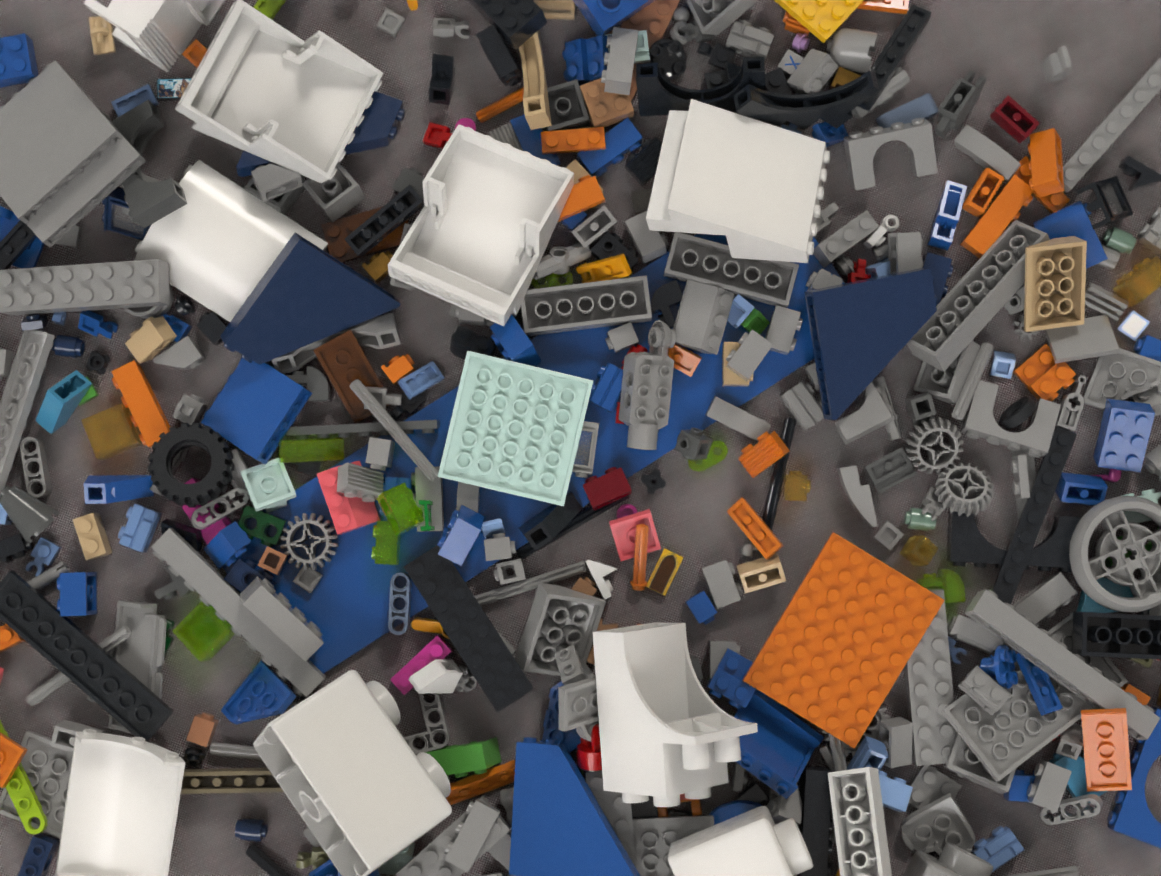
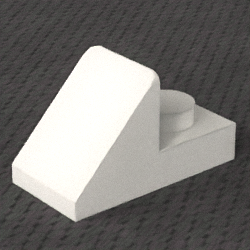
[585,560,617,600]

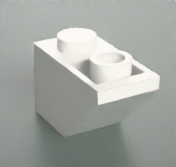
[408,659,463,694]

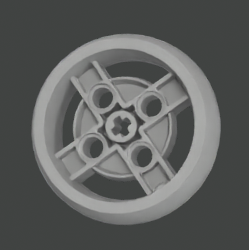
[1069,496,1161,613]

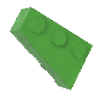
[425,737,502,778]

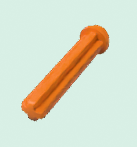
[476,87,524,123]
[630,524,649,591]

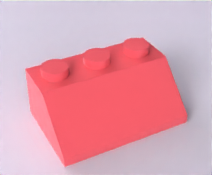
[317,460,381,535]

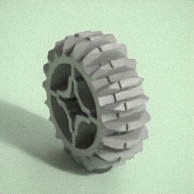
[906,417,964,474]
[935,462,994,517]
[280,513,338,570]

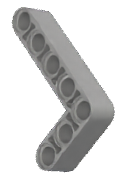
[403,693,450,755]

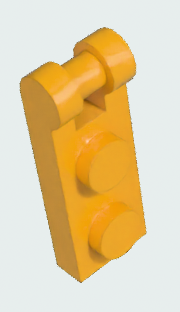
[576,254,632,283]

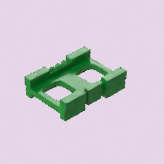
[419,500,435,531]

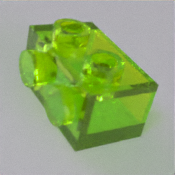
[376,482,425,536]
[371,521,401,565]

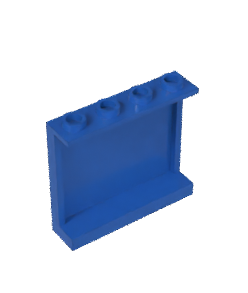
[201,358,312,465]
[733,689,824,799]

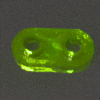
[531,271,573,289]
[688,441,728,472]

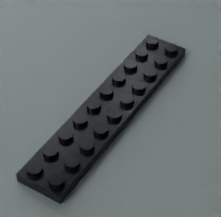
[0,570,174,742]

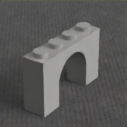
[844,118,938,190]
[805,363,893,445]
[961,380,1061,458]

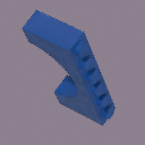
[1107,707,1161,848]

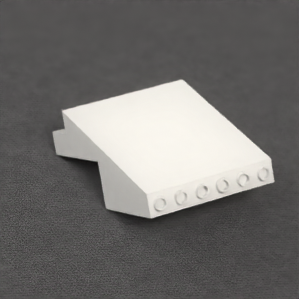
[175,0,383,183]
[646,99,830,263]
[388,124,574,326]

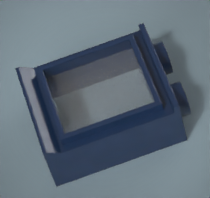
[102,187,152,240]

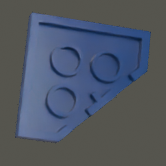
[221,660,297,724]
[540,681,581,754]

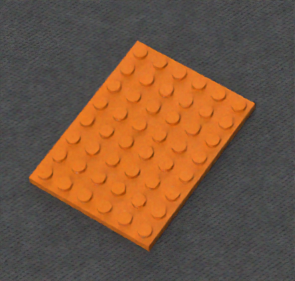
[742,532,945,749]

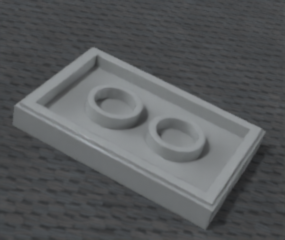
[1044,315,1119,364]

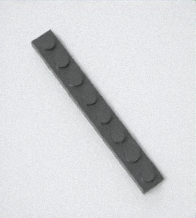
[282,420,440,440]

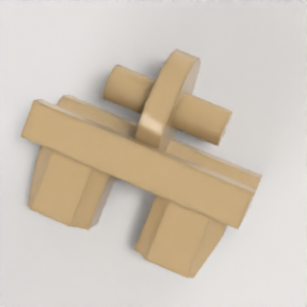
[89,16,116,55]

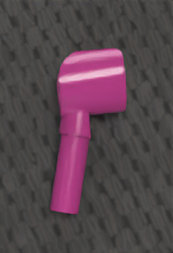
[1091,469,1121,482]

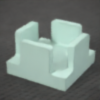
[240,457,296,513]

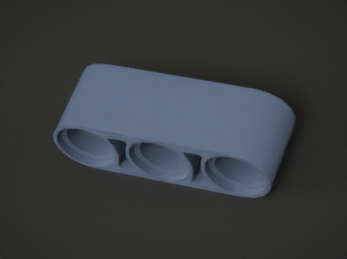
[876,93,938,128]
[388,572,412,635]

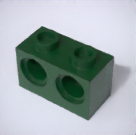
[238,506,288,548]

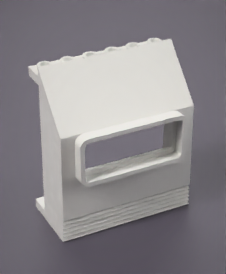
[84,0,226,72]

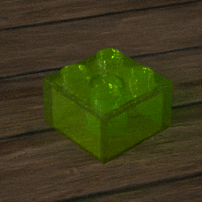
[172,601,235,662]

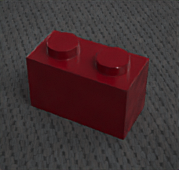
[989,95,1040,144]
[582,467,633,511]

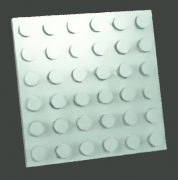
[438,351,594,506]

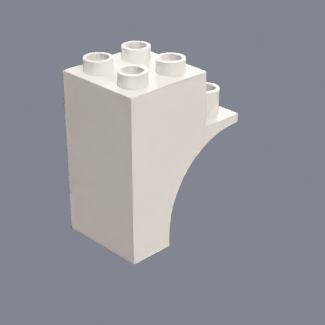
[593,622,758,807]

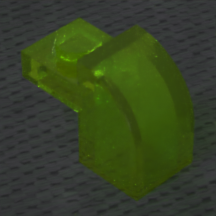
[917,569,966,603]

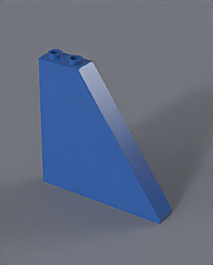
[509,737,640,876]

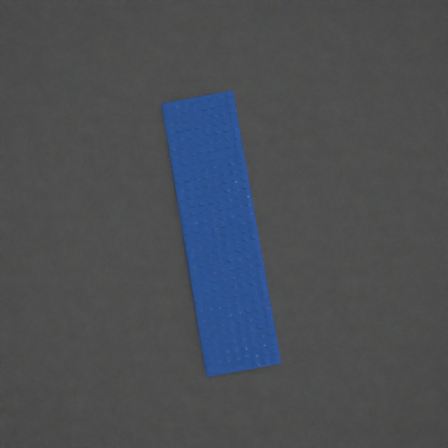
[223,234,845,674]

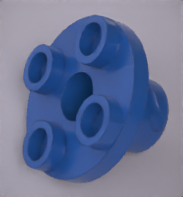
[980,645,1018,689]

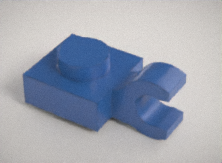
[78,310,118,339]

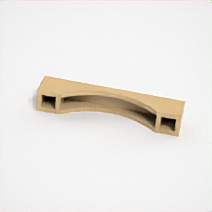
[519,30,552,130]

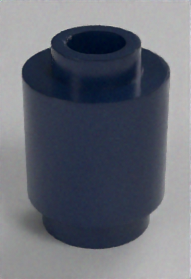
[52,334,85,358]
[235,818,268,842]

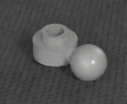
[670,7,690,44]

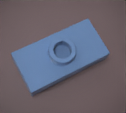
[111,84,159,117]
[398,361,445,400]

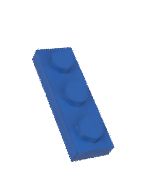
[1016,653,1063,716]

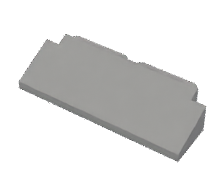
[108,600,167,733]

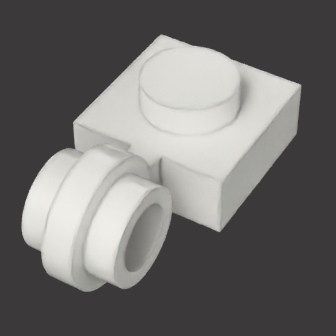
[864,214,899,249]

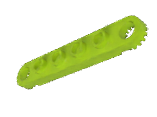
[0,720,48,834]

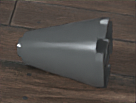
[0,486,60,544]

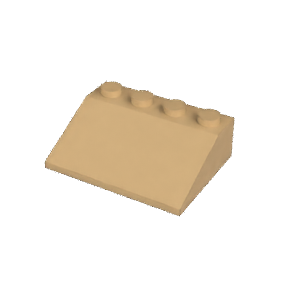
[1024,236,1087,332]

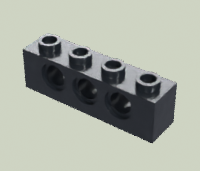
[345,185,424,257]

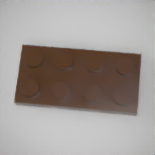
[321,206,409,263]
[313,329,391,424]

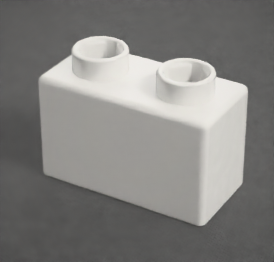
[253,670,452,876]
[668,806,814,876]

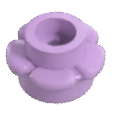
[792,33,810,53]

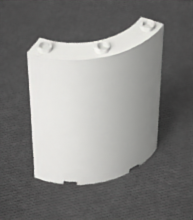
[134,160,328,322]
[55,729,185,876]

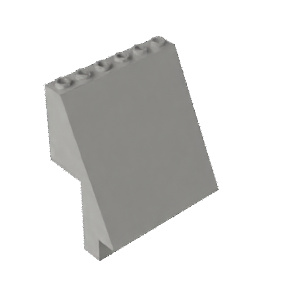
[0,60,146,247]

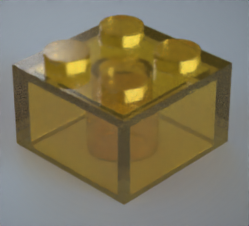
[1113,256,1161,308]
[81,404,142,460]

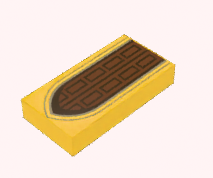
[646,548,684,596]

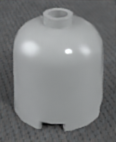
[826,28,878,74]

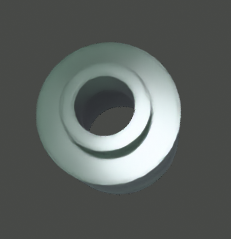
[1102,226,1137,254]
[904,508,937,531]

